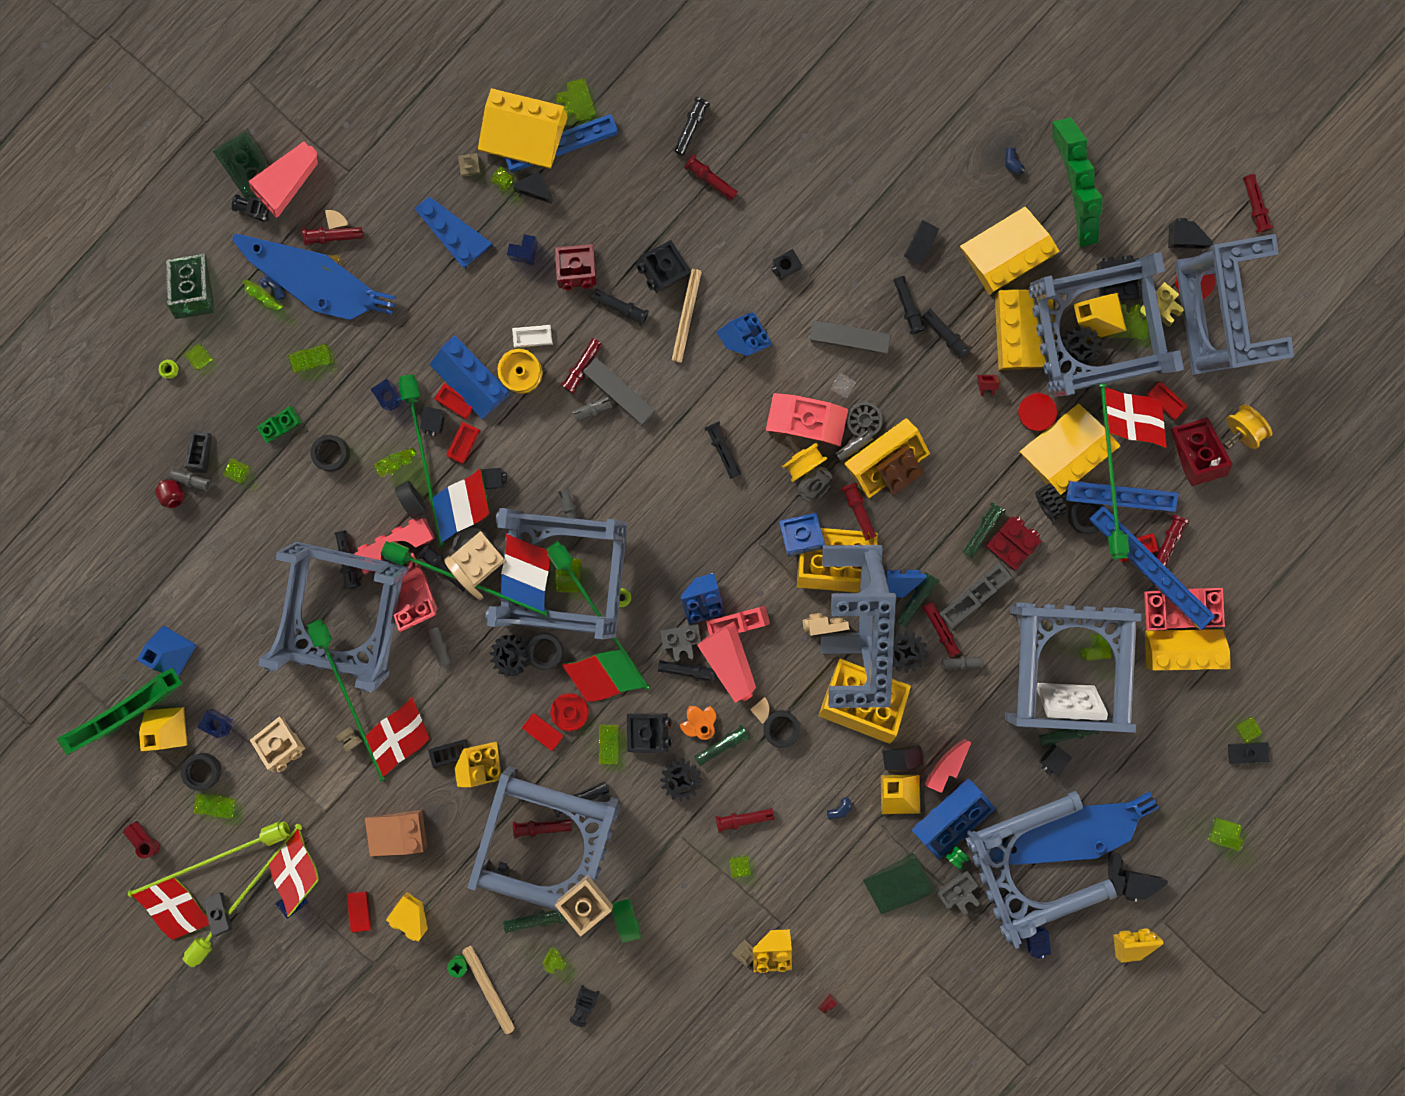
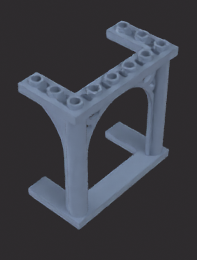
[1175,234,1294,375]
[1029,252,1184,397]
[485,508,628,639]
[258,542,409,692]
[820,545,896,708]
[1005,602,1141,733]
[467,766,621,911]

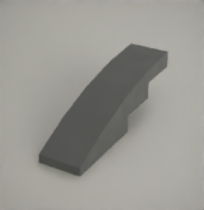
[809,321,892,354]
[939,562,1013,628]

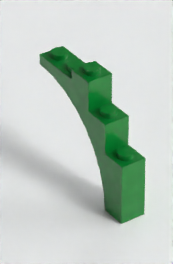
[1052,117,1103,247]
[56,668,183,756]

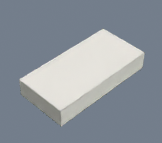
[512,325,553,348]

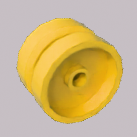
[497,349,543,394]

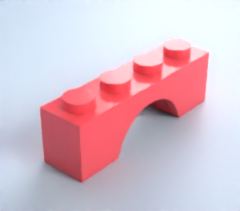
[354,517,436,574]

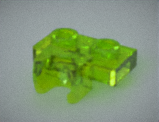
[555,78,596,121]
[1107,304,1148,338]
[374,447,417,478]

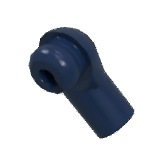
[1005,148,1025,175]
[259,276,285,301]
[827,798,852,820]

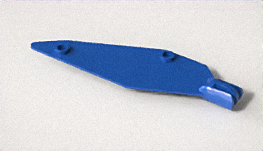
[233,234,396,320]
[989,791,1159,865]

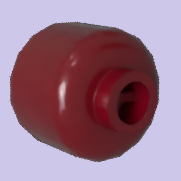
[155,479,184,509]

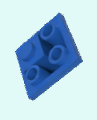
[717,312,773,356]
[885,570,926,597]
[680,573,725,624]
[137,625,197,677]

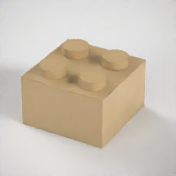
[555,875,613,937]

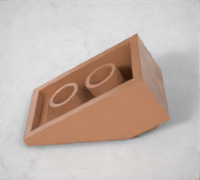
[365,810,428,856]

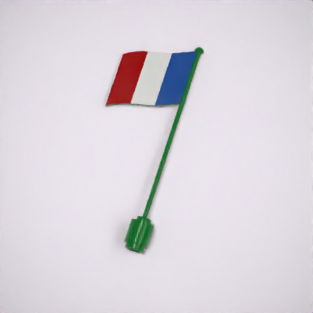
[398,374,490,547]
[381,534,550,617]

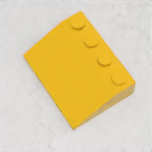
[478,88,568,169]
[960,207,1059,295]
[995,290,1055,371]
[1019,403,1120,495]
[797,528,878,593]
[819,659,911,744]

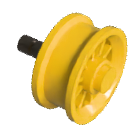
[1223,404,1272,450]
[781,435,827,482]

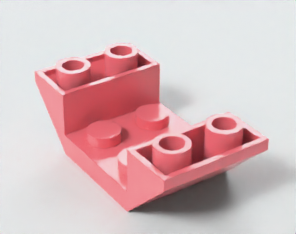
[766,393,848,446]
[383,553,438,632]
[1144,588,1225,630]

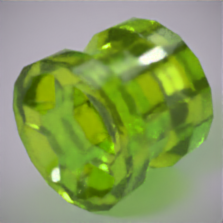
[491,167,514,191]

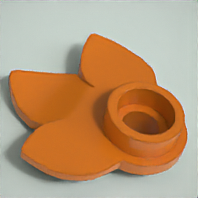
[680,706,716,740]

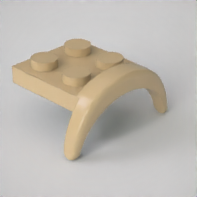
[444,531,506,600]

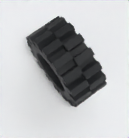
[1035,484,1067,521]

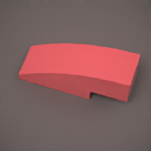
[706,606,770,635]
[925,739,971,793]

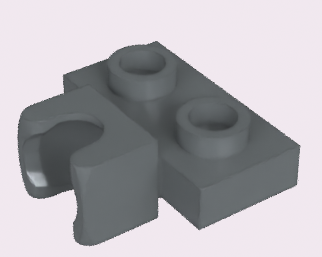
[660,624,701,663]
[936,870,979,915]

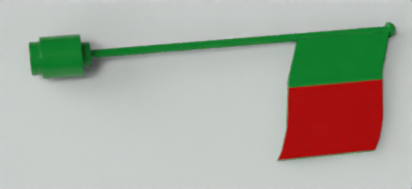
[546,541,650,702]

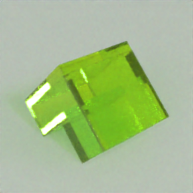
[555,558,582,593]
[1080,633,1112,661]
[1209,817,1243,851]

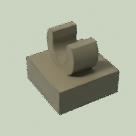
[458,153,481,177]
[732,939,754,967]

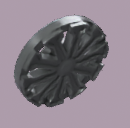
[846,402,883,437]

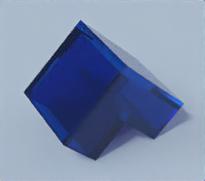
[507,234,538,265]

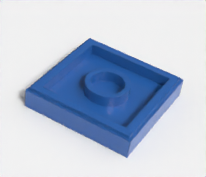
[779,513,825,556]

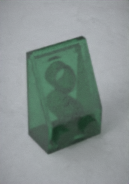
[213,128,270,199]
[166,254,214,319]
[863,853,935,914]

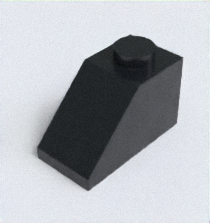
[1168,218,1213,249]
[1122,870,1168,902]

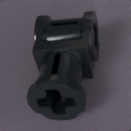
[231,194,270,222]
[569,985,600,1027]

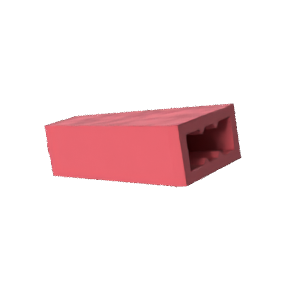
[249,142,318,218]
[697,622,756,703]

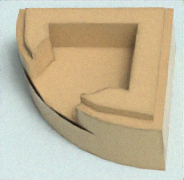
[325,210,349,229]
[750,697,769,724]

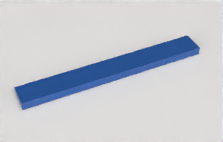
[1088,506,1216,630]

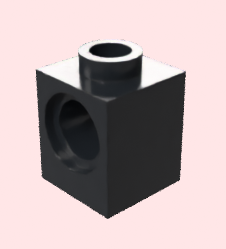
[771,249,802,280]
[420,406,446,437]
[481,468,507,489]
[1039,744,1072,776]

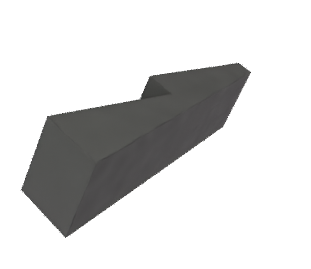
[583,358,655,425]

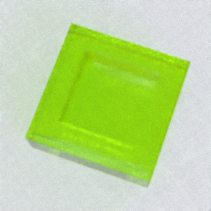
[184,343,212,371]
[1234,716,1263,743]

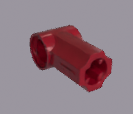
[123,821,160,859]

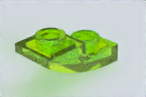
[243,279,282,311]
[288,343,333,373]
[599,724,619,765]
[193,793,235,818]

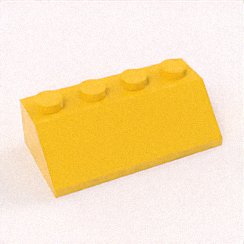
[844,418,930,499]
[1145,629,1230,670]

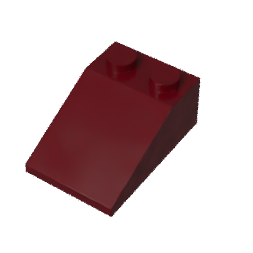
[1171,417,1233,486]

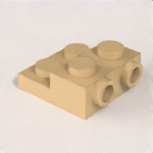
[802,613,849,636]
[250,716,305,772]

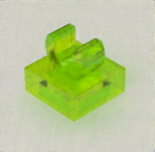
[223,458,250,483]
[729,855,751,878]
[542,947,566,974]

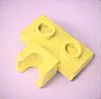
[1138,282,1184,327]

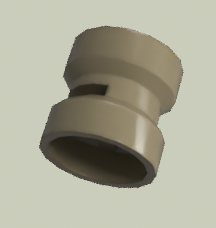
[336,726,362,753]

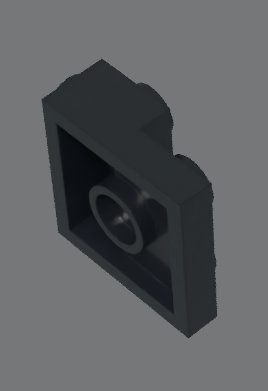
[636,240,691,294]
[1096,255,1140,301]
[627,713,672,753]

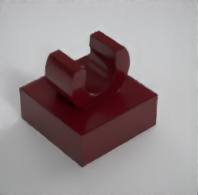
[977,375,1000,396]

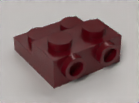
[555,244,597,291]
[985,516,1042,570]

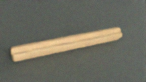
[672,269,701,363]
[462,946,515,1034]

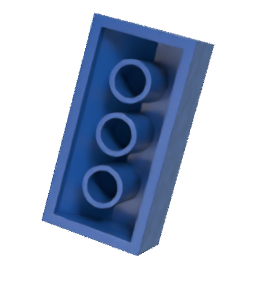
[430,335,510,420]
[912,778,996,860]

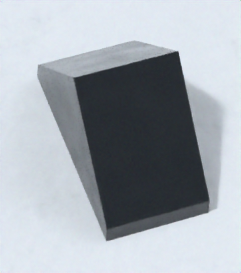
[513,171,553,204]
[882,745,923,770]

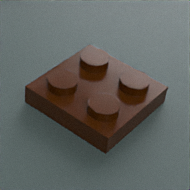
[876,444,924,495]

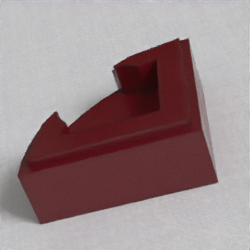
[818,994,837,1013]

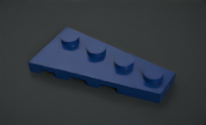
[414,197,493,269]

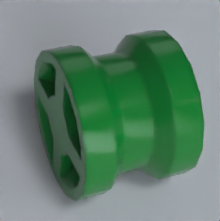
[946,846,970,870]
[447,955,469,978]

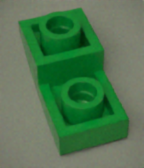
[257,406,302,443]
[612,899,641,943]

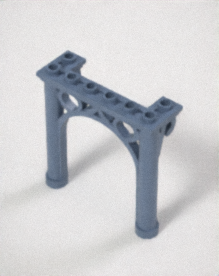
[965,791,1117,949]

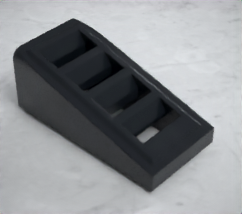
[184,431,212,473]
[428,739,468,768]

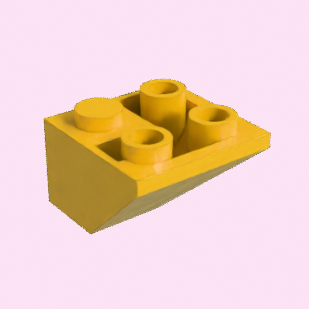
[1074,293,1127,340]
[139,707,187,751]
[455,742,501,787]
[881,775,920,814]
[386,892,428,942]
[753,929,792,973]
[1113,929,1163,963]

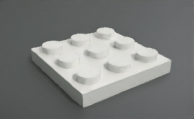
[1037,683,1108,721]

